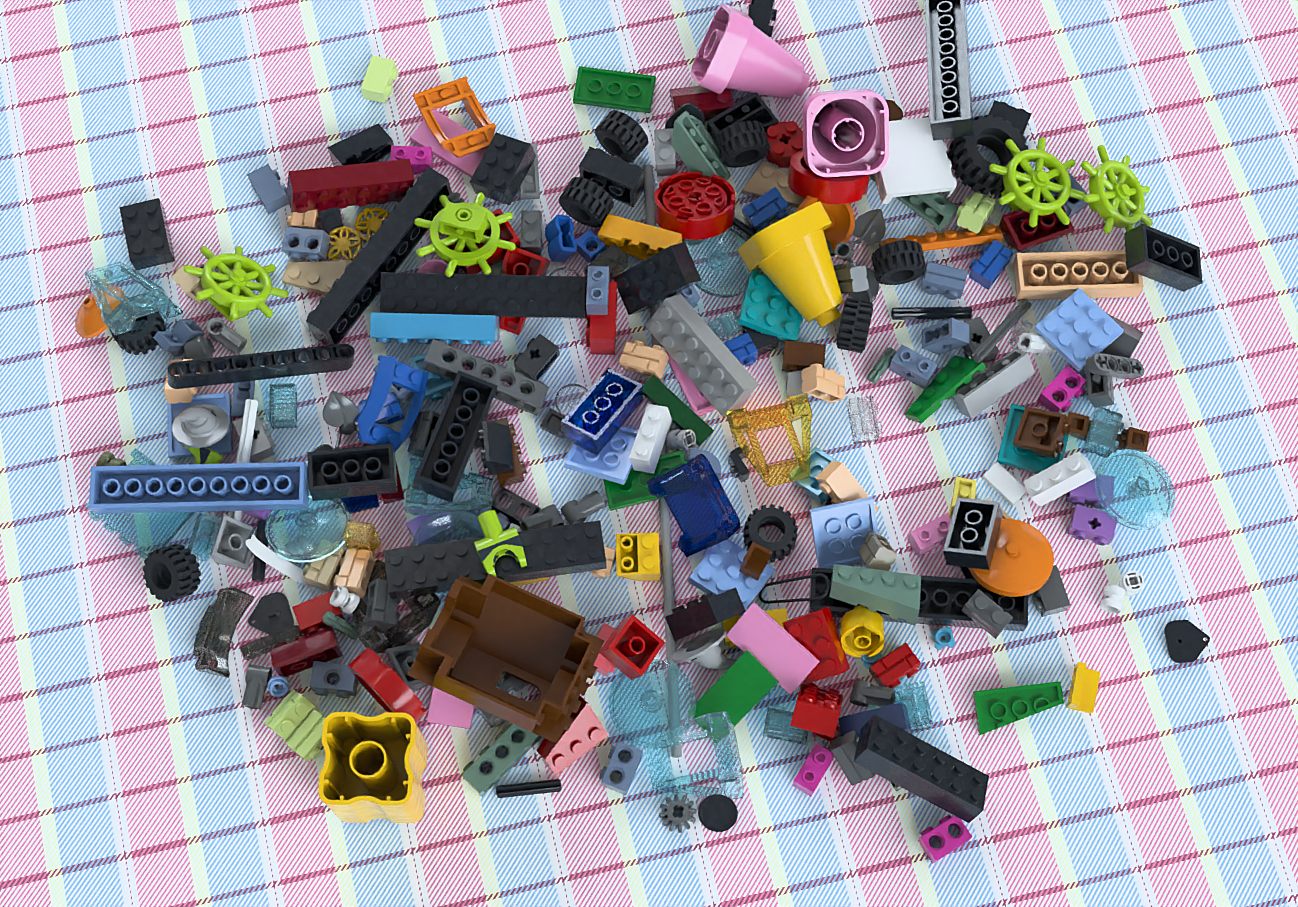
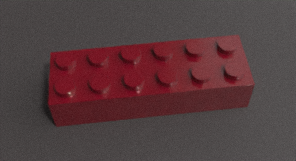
[287,159,414,213]

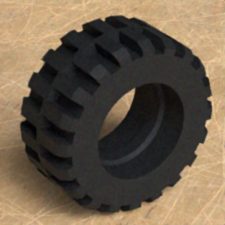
[948,115,1029,195]

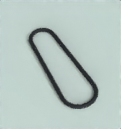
[758,573,830,604]

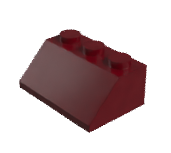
[670,86,734,122]
[999,196,1075,252]
[270,627,343,677]

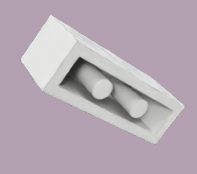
[629,404,672,474]
[1023,451,1096,507]

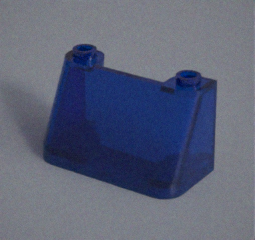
[646,453,740,557]

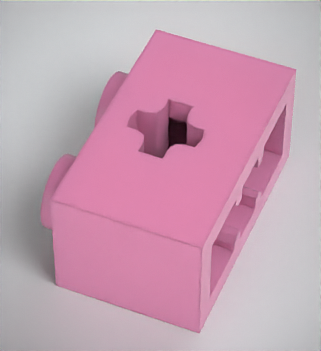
[907,513,951,557]

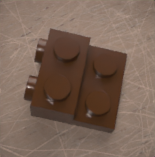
[1013,406,1071,459]

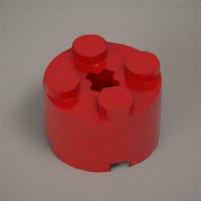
[766,121,803,168]

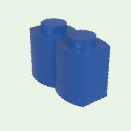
[545,215,577,263]

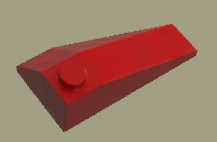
[500,247,551,335]

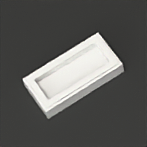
[982,462,1028,507]

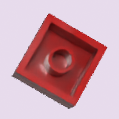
[599,614,665,680]

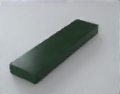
[639,375,714,447]

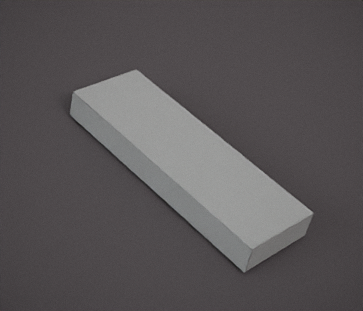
[520,143,540,200]

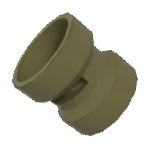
[96,451,126,466]

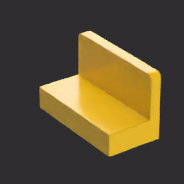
[1067,662,1100,714]

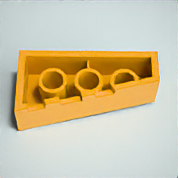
[598,214,682,261]

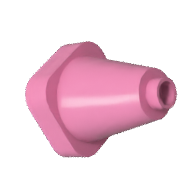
[691,3,810,99]
[802,88,889,177]

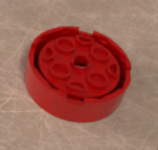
[787,150,870,204]
[654,171,736,240]
[347,647,428,723]

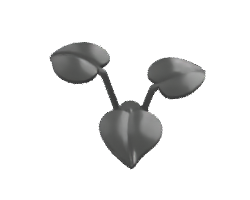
[826,209,886,303]
[314,391,394,451]

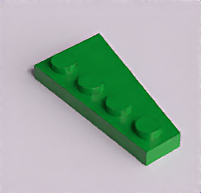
[904,355,986,423]
[973,681,1064,735]

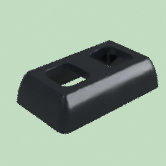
[490,487,541,527]

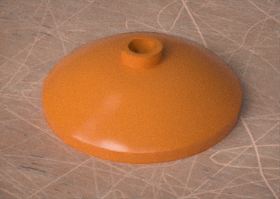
[797,196,855,251]
[75,286,125,338]

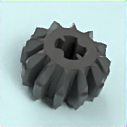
[659,794,697,833]

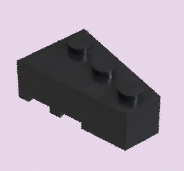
[748,0,778,38]
[707,92,779,144]
[327,123,394,166]
[665,587,746,641]

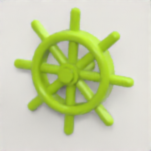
[1081,145,1153,234]

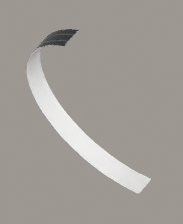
[245,527,336,594]

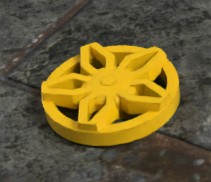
[355,207,390,242]
[327,226,362,261]

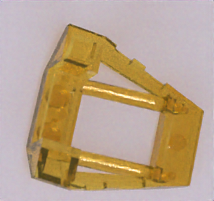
[726,393,812,488]

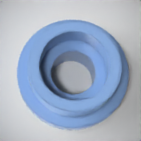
[267,676,290,697]

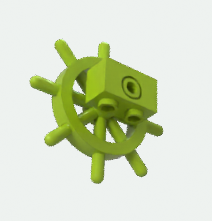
[989,137,1086,227]
[414,192,516,277]
[184,246,289,322]

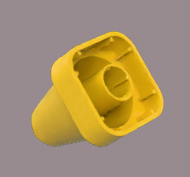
[737,201,844,328]

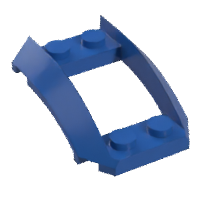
[354,355,429,452]

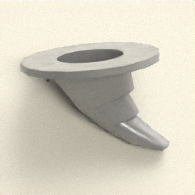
[172,404,230,448]
[672,628,737,670]

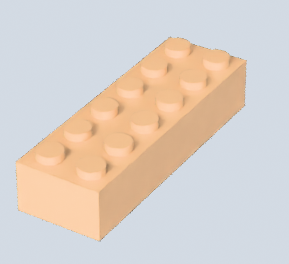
[1013,250,1144,301]

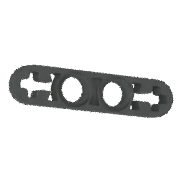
[1086,353,1144,380]

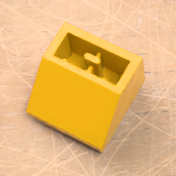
[616,533,660,581]

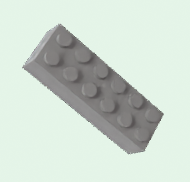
[646,294,759,417]

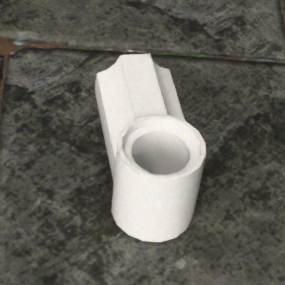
[1017,333,1056,357]

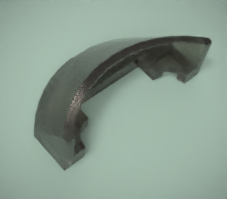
[193,587,254,678]

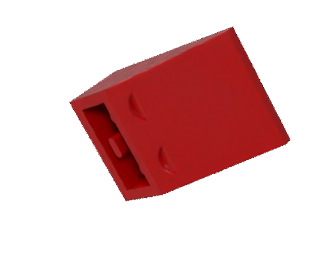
[790,683,843,738]

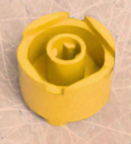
[840,605,885,658]

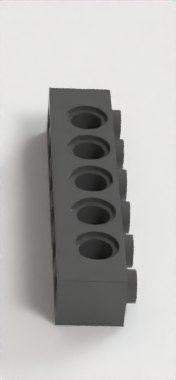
[421,339,549,416]

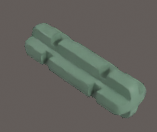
[867,347,897,384]
[322,612,360,640]

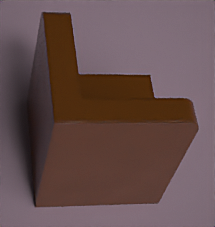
[739,542,772,581]

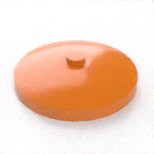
[969,519,1054,597]

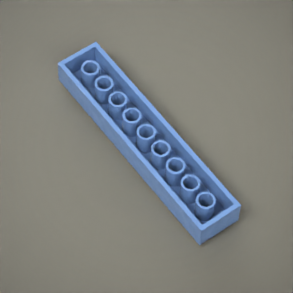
[89,462,309,514]

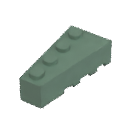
[829,564,921,626]

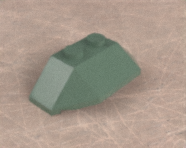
[672,111,731,181]

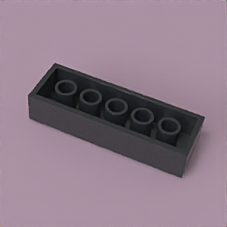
[412,371,498,503]
[853,715,989,823]

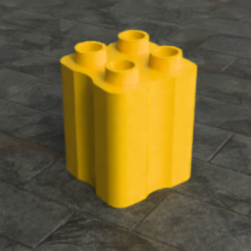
[318,712,428,824]

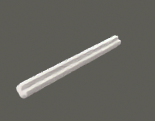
[228,399,258,521]

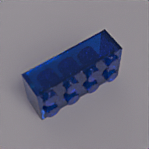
[561,367,643,455]

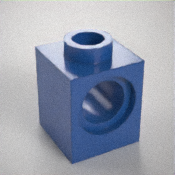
[576,229,606,266]

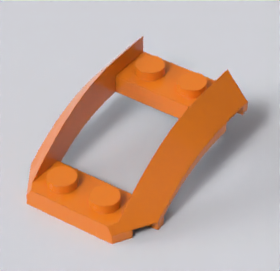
[413,76,496,158]

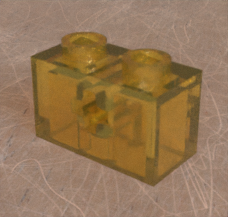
[343,519,381,557]

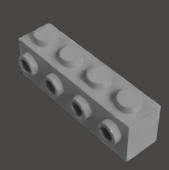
[953,348,1036,419]

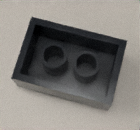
[470,132,536,205]
[579,147,644,208]
[119,198,175,271]
[943,497,1003,570]

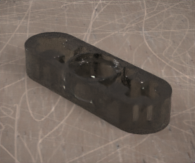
[240,625,303,660]

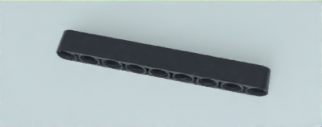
[167,344,355,389]

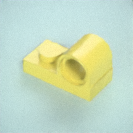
[948,476,977,519]

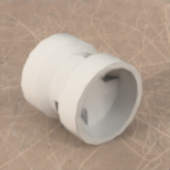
[1118,570,1145,597]
[330,585,360,615]
[1100,585,1126,613]

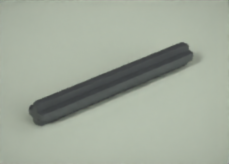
[972,299,1032,363]

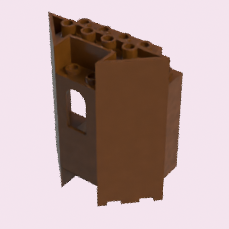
[407,574,604,744]

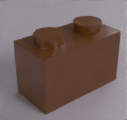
[782,341,826,373]

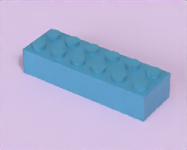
[370,313,499,346]

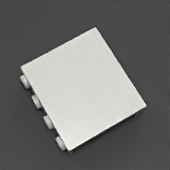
[874,117,957,204]

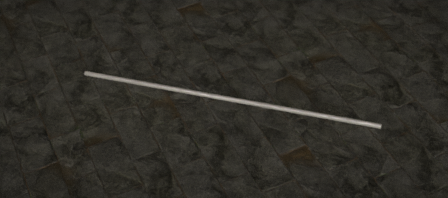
[643,164,682,758]

